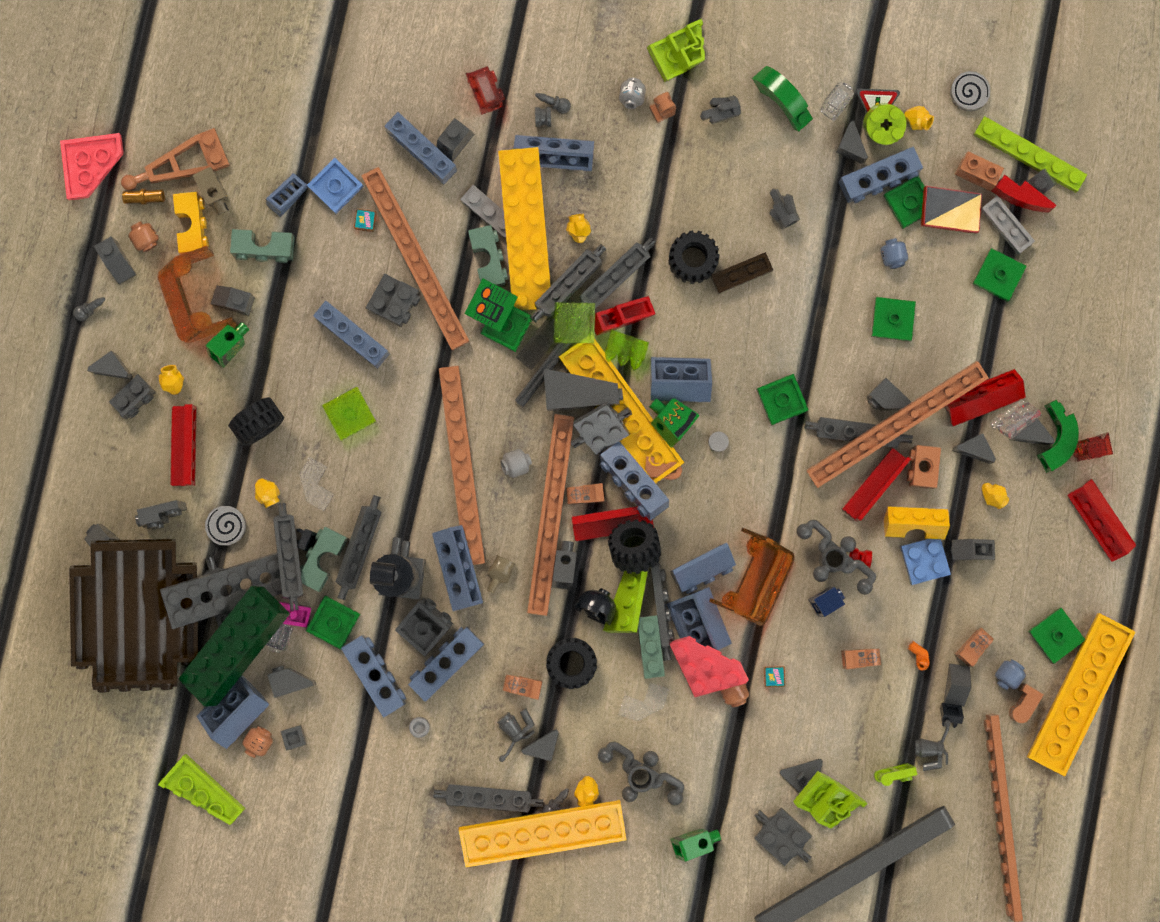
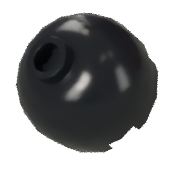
[574,588,616,625]

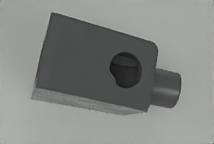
[437,118,475,162]
[552,541,577,590]

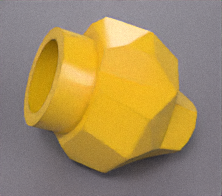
[904,106,934,130]
[566,213,591,243]
[159,365,184,395]
[255,478,280,508]
[981,483,1009,509]
[574,776,599,806]

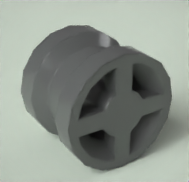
[535,107,551,127]

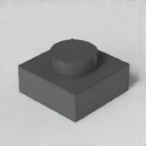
[1028,169,1057,194]
[281,725,307,751]

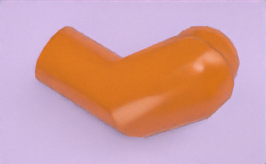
[907,641,930,671]

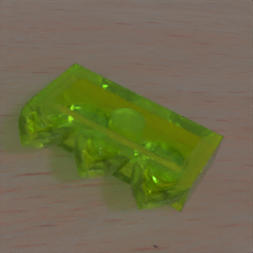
[605,330,649,371]

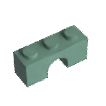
[468,225,508,287]
[230,229,295,263]
[300,527,349,592]
[638,615,665,679]

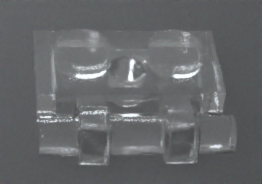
[990,399,1042,439]

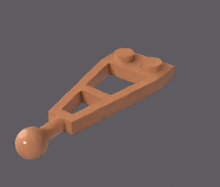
[121,128,230,191]

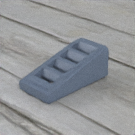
[266,173,308,217]

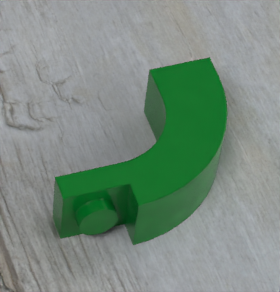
[752,66,813,132]
[1037,400,1079,473]

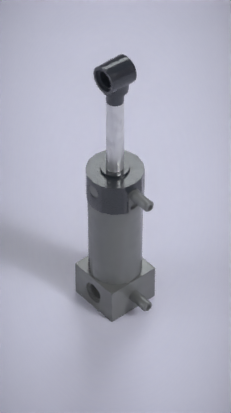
[370,537,426,599]

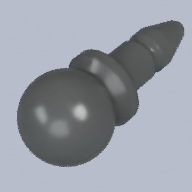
[535,93,571,114]
[73,297,106,321]
[542,788,569,813]

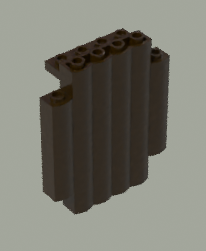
[69,539,198,693]

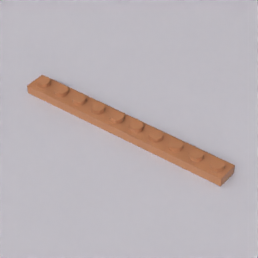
[361,167,470,351]
[806,361,989,488]
[439,366,485,565]
[527,414,574,616]
[984,714,1023,922]

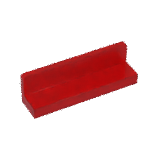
[945,369,1026,426]
[170,404,197,486]
[842,448,911,522]
[1067,479,1136,562]
[571,506,654,541]

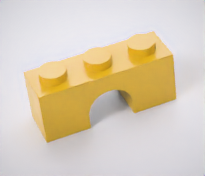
[173,192,209,257]
[884,507,950,540]

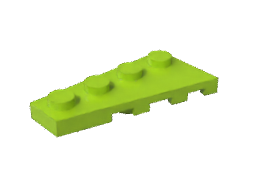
[603,571,648,633]
[158,754,246,825]

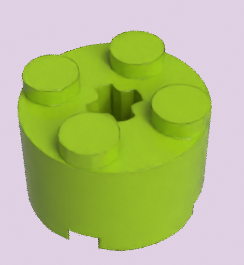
[863,103,906,145]

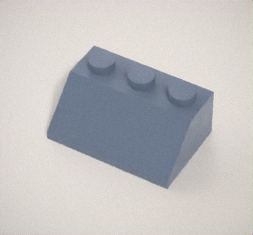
[650,357,712,402]
[670,543,736,594]
[666,587,732,650]
[196,675,269,749]

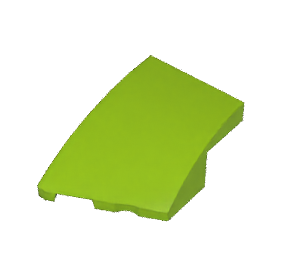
[647,19,705,82]
[793,771,867,829]

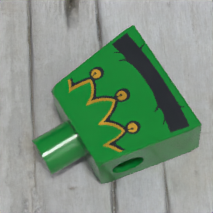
[205,322,249,368]
[649,398,700,448]
[670,829,721,862]

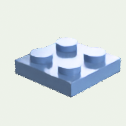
[307,158,364,214]
[900,539,951,585]

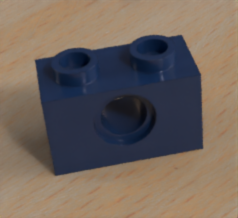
[808,587,845,617]

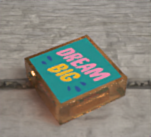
[354,209,377,232]
[764,666,785,687]

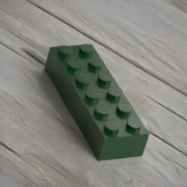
[179,586,290,707]

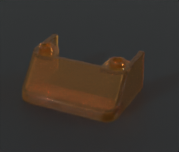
[158,246,238,343]
[709,527,795,626]

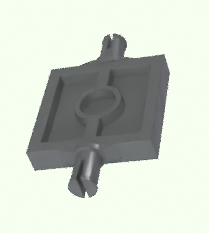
[571,402,632,455]
[754,807,812,866]

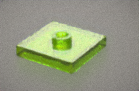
[554,302,595,343]
[322,387,377,441]

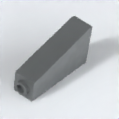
[544,369,623,411]

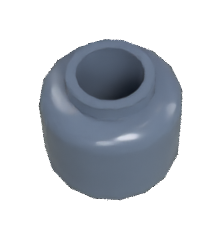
[880,238,908,269]
[995,659,1026,690]

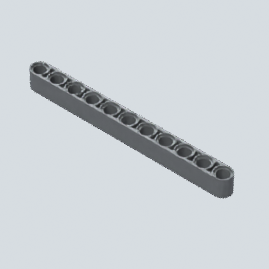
[754,806,955,922]

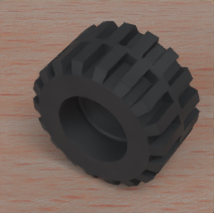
[668,230,720,284]
[228,397,284,446]
[608,520,661,574]
[546,638,597,689]

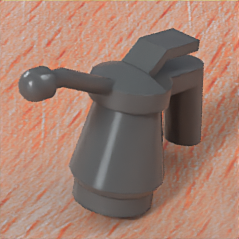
[497,708,535,762]
[915,720,951,771]

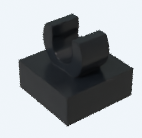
[296,529,317,551]
[940,703,964,728]

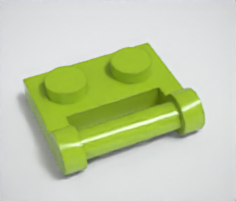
[874,763,918,786]

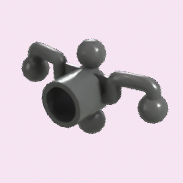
[796,520,876,595]
[597,741,684,806]

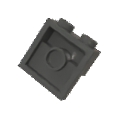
[366,273,421,327]
[135,500,187,530]
[395,597,453,656]

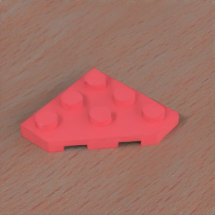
[60,133,123,200]
[669,636,749,697]

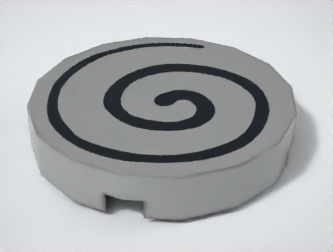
[950,71,990,111]
[205,506,246,546]

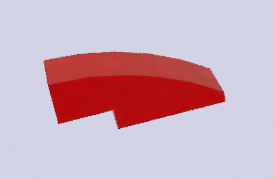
[991,175,1057,213]
[589,296,656,336]

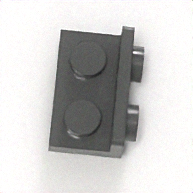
[109,374,156,419]

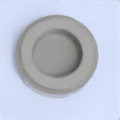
[708,432,729,452]
[409,717,430,738]

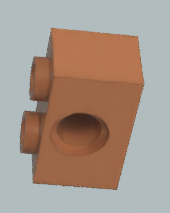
[955,151,1004,191]
[907,445,941,489]

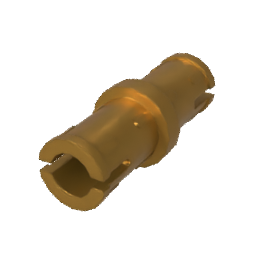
[122,189,165,205]

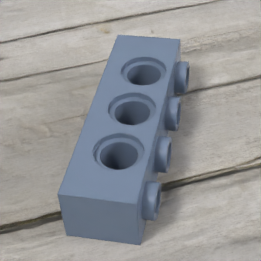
[385,112,457,185]
[513,135,594,171]
[838,146,923,203]
[313,301,390,369]
[600,441,669,521]
[432,525,483,611]
[408,627,484,702]
[341,635,407,718]

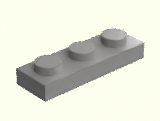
[460,185,506,239]
[981,196,1035,255]

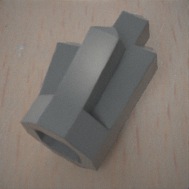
[700,95,741,124]
[769,189,800,229]

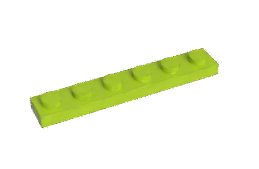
[973,116,1088,193]

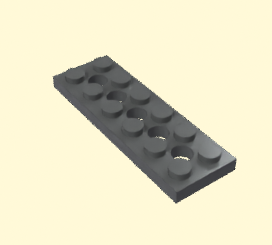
[160,552,282,629]

